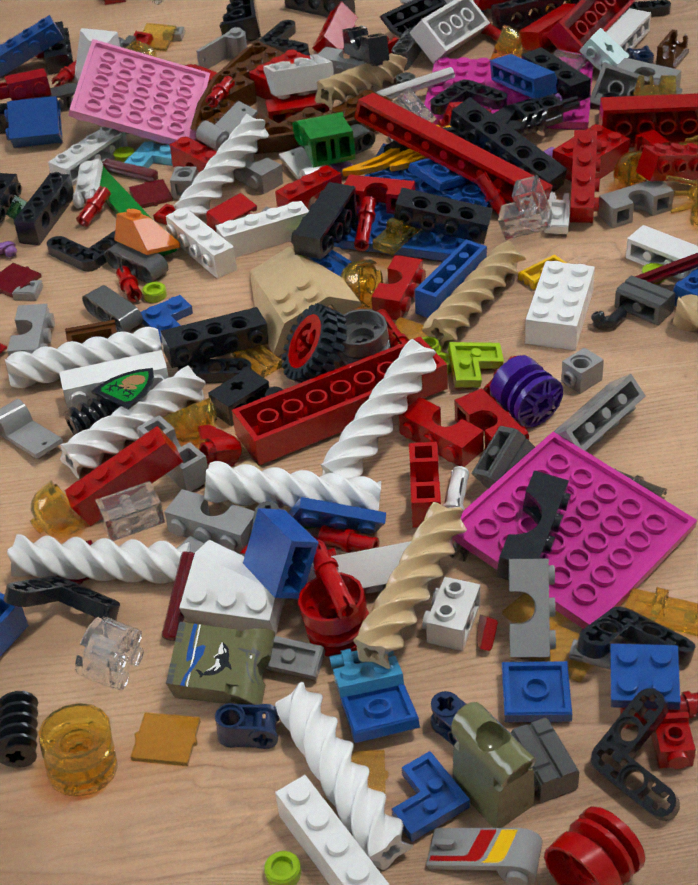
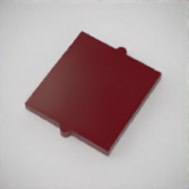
[129,179,173,208]
[0,263,42,298]

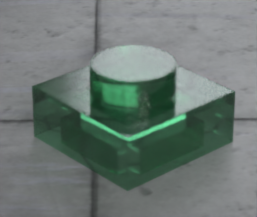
[6,195,28,220]

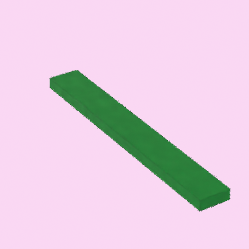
[100,167,177,256]

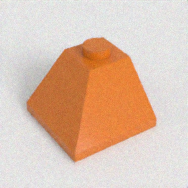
[115,209,181,255]

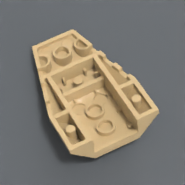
[250,247,362,358]

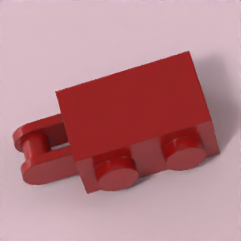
[0,68,52,101]

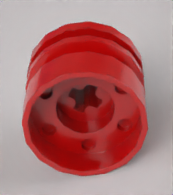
[298,572,369,657]
[544,806,646,885]

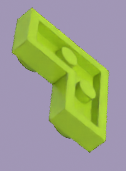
[448,342,504,388]

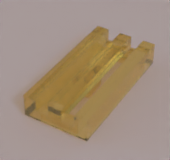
[232,345,282,378]

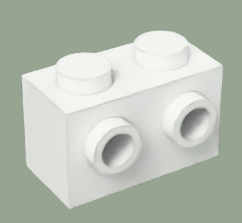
[422,577,481,651]

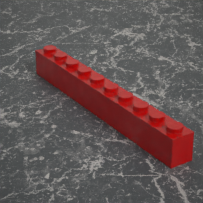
[354,93,553,213]

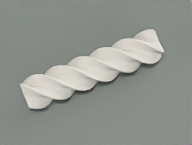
[173,114,269,217]
[5,327,163,388]
[320,339,437,480]
[60,366,206,479]
[204,461,381,511]
[7,534,190,584]
[275,682,413,870]

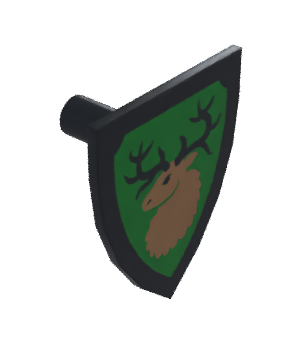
[91,368,154,409]

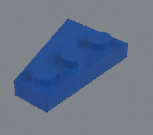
[288,497,386,534]

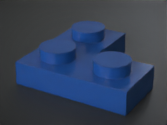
[140,295,193,343]
[392,751,470,842]

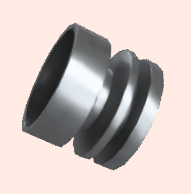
[338,309,390,367]

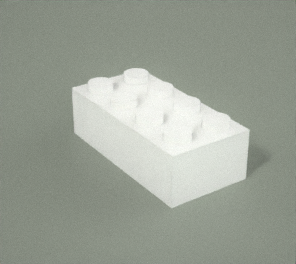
[410,0,490,64]
[525,261,595,351]

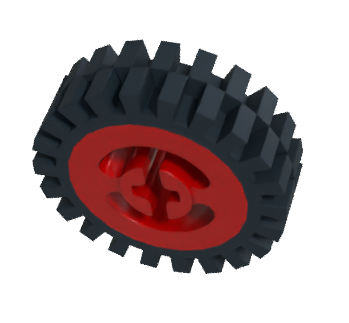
[282,303,347,383]

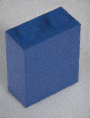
[4,96,63,148]
[243,508,319,598]

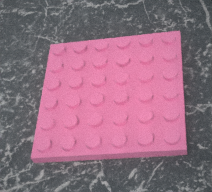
[68,39,210,144]

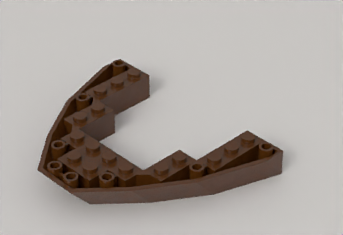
[190,42,398,154]

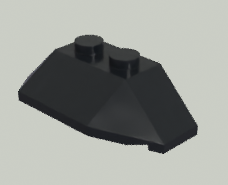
[380,0,447,38]

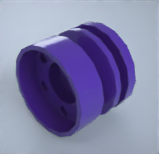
[490,355,563,428]

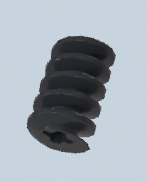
[64,396,121,435]
[0,691,39,768]

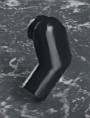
[591,307,627,329]

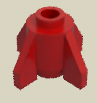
[198,424,242,468]

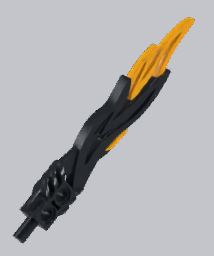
[342,94,580,176]

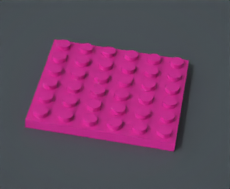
[452,431,697,629]

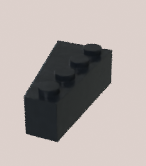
[219,0,261,41]
[291,182,358,259]

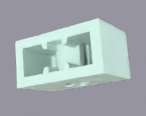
[579,28,630,71]

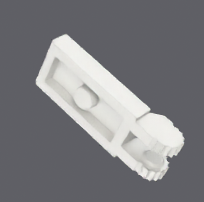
[73,159,103,209]
[544,192,571,235]

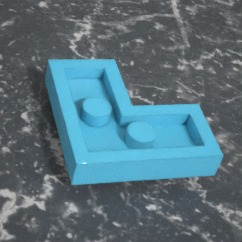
[125,141,173,168]

